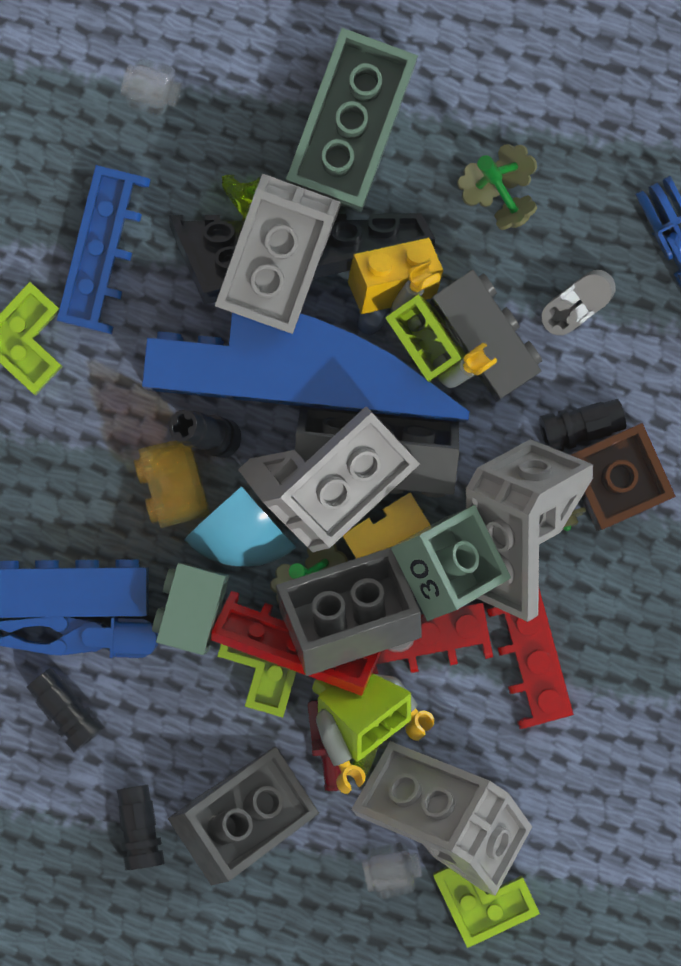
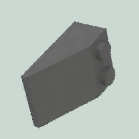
[167,747,319,885]

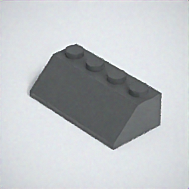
[295,406,459,498]

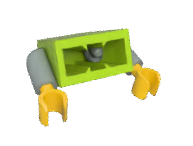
[385,260,497,388]
[312,673,434,794]

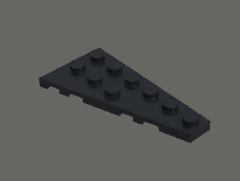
[169,213,435,305]

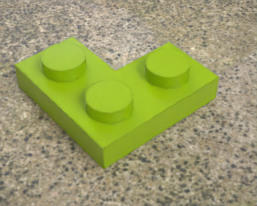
[0,282,63,395]
[217,644,296,718]
[433,867,540,948]

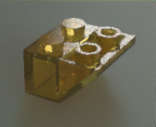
[134,440,211,528]

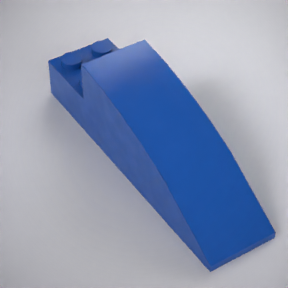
[142,313,470,423]

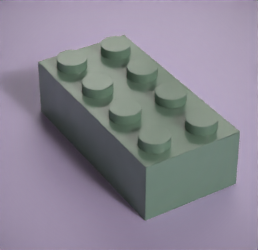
[286,28,418,213]

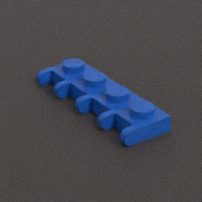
[57,165,151,335]

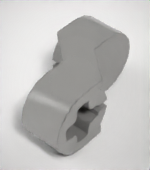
[542,270,616,335]

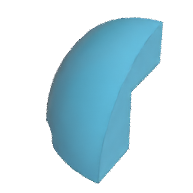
[184,486,296,567]

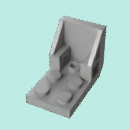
[215,174,341,334]
[238,406,420,552]
[466,439,593,622]
[351,741,532,896]

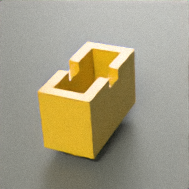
[348,238,443,314]
[343,492,430,559]

